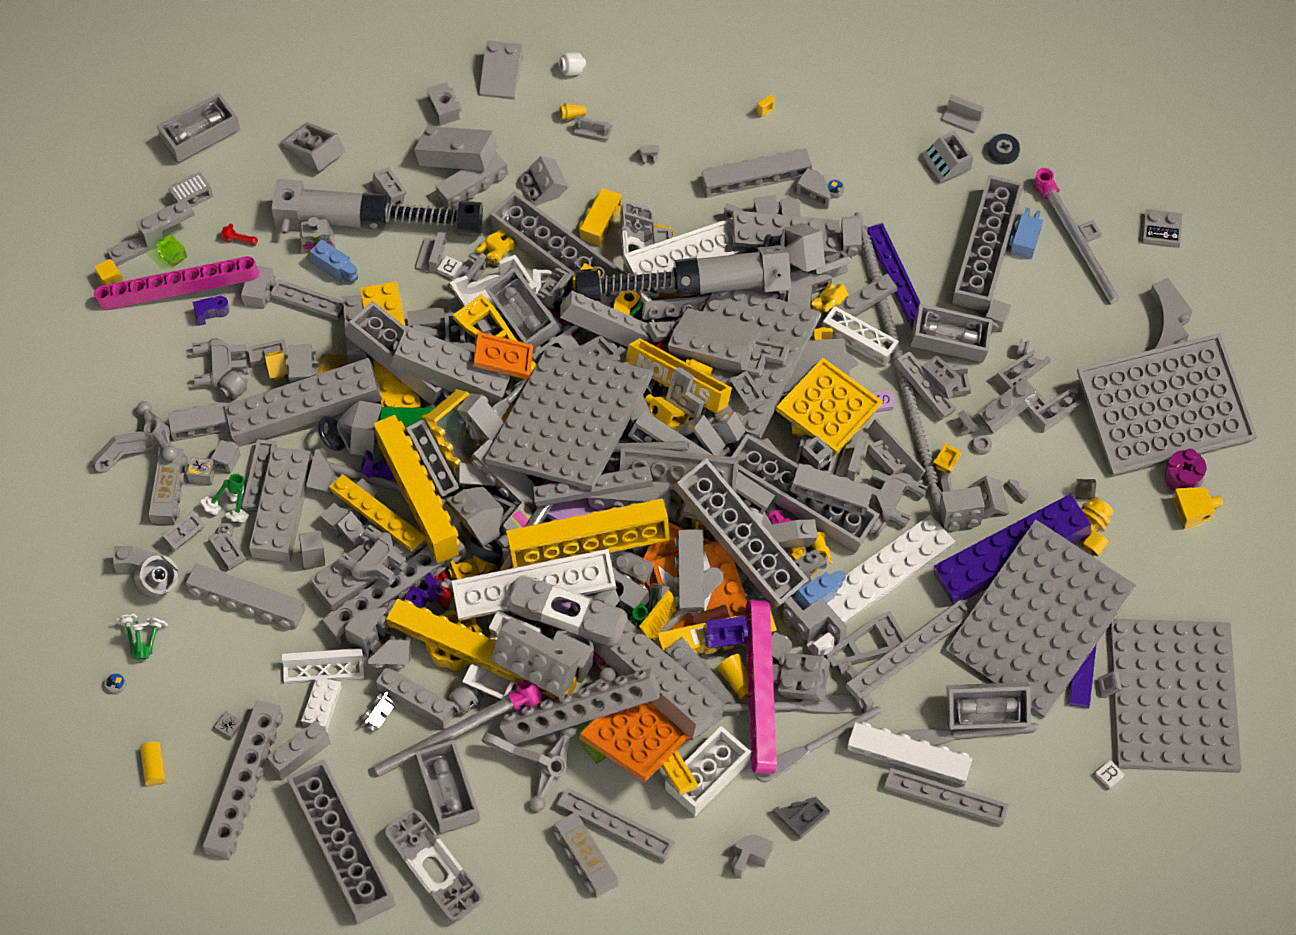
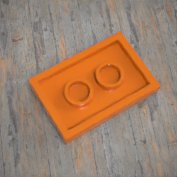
[472,332,533,380]

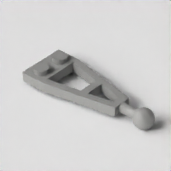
[825,611,906,669]

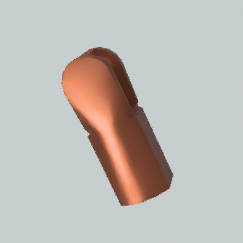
[693,604,730,625]

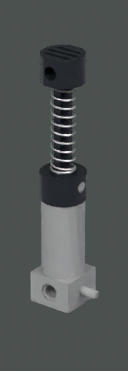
[272,179,483,236]
[575,245,791,303]

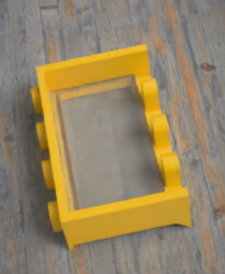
[422,389,484,477]

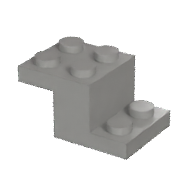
[782,597,847,645]

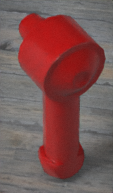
[220,224,258,246]

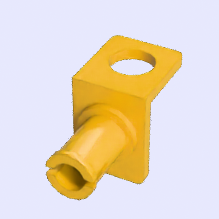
[612,290,641,315]

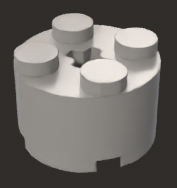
[134,555,179,597]

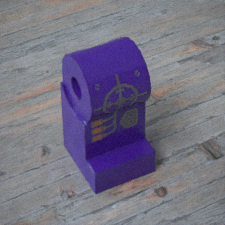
[193,296,229,326]

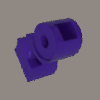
[361,450,395,480]
[405,573,445,609]

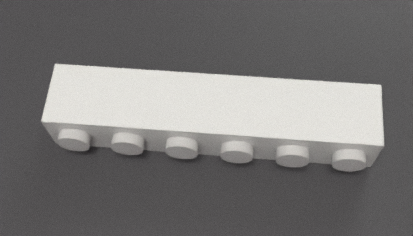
[848,722,973,786]

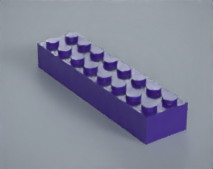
[934,493,1091,605]

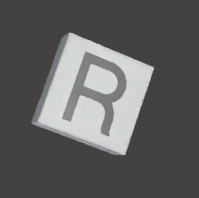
[437,256,463,278]
[1095,760,1125,789]

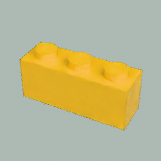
[578,188,622,246]

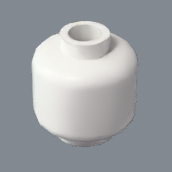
[559,52,586,76]

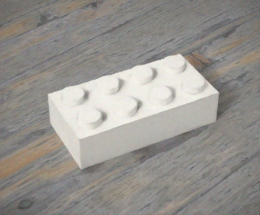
[302,677,342,732]

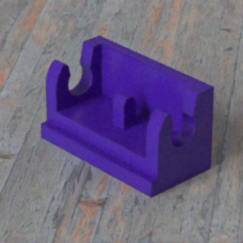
[703,616,748,649]

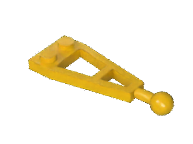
[453,294,537,375]

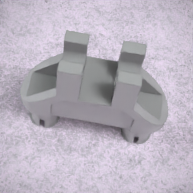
[193,338,249,387]
[867,470,928,527]
[339,525,407,586]

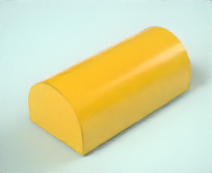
[140,741,166,787]

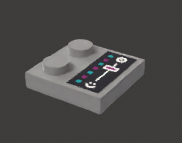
[1143,209,1182,248]

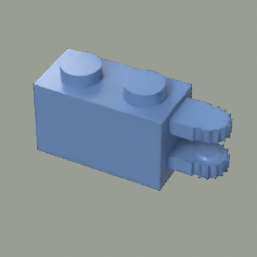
[1009,208,1043,259]
[310,239,358,282]
[793,570,846,610]

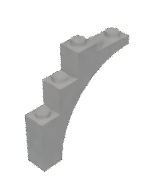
[1150,278,1192,349]

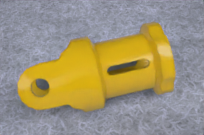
[812,532,832,568]

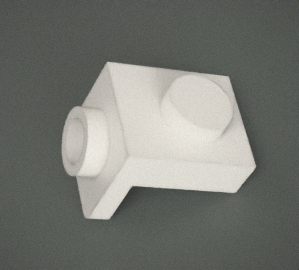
[807,632,834,657]

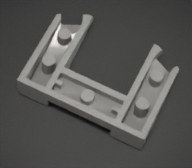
[995,350,1082,433]

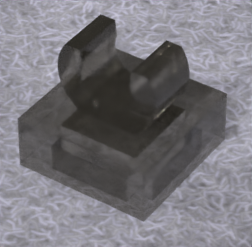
[1074,479,1096,500]

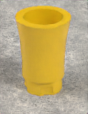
[717,654,748,700]

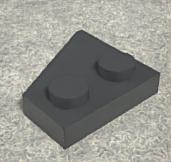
[773,797,830,839]

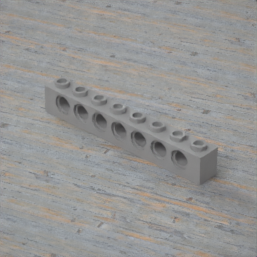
[323,539,467,644]
[500,668,660,745]
[203,700,283,860]

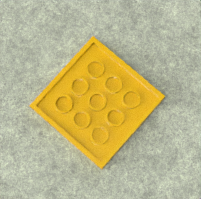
[776,358,883,455]

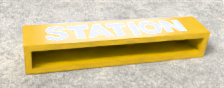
[625,338,732,413]

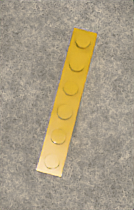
[329,474,425,552]

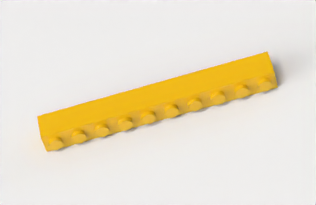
[386,599,577,699]

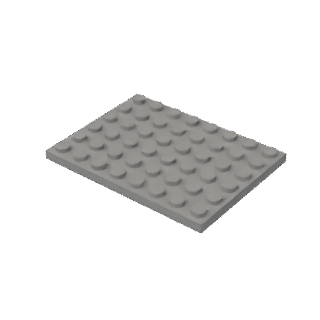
[659,289,821,439]
[1077,333,1257,476]
[485,345,653,491]
[946,520,1136,717]
[1110,619,1241,772]

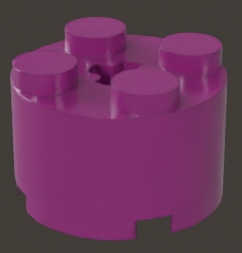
[1165,448,1207,492]

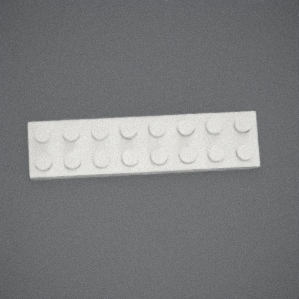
[622,218,757,275]
[827,515,956,624]
[452,549,616,621]

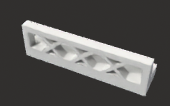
[822,306,899,367]
[282,648,364,684]

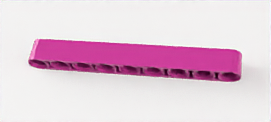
[94,256,259,310]
[745,600,777,774]

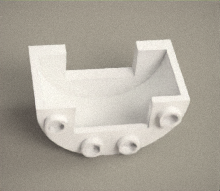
[450,255,537,308]
[463,611,541,700]

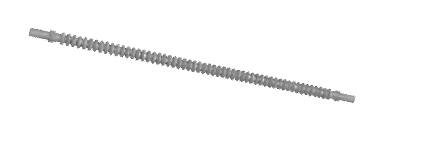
[854,212,941,514]

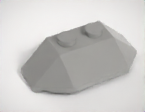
[445,487,504,546]

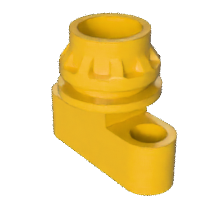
[1074,497,1114,557]

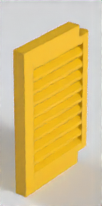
[639,590,676,641]

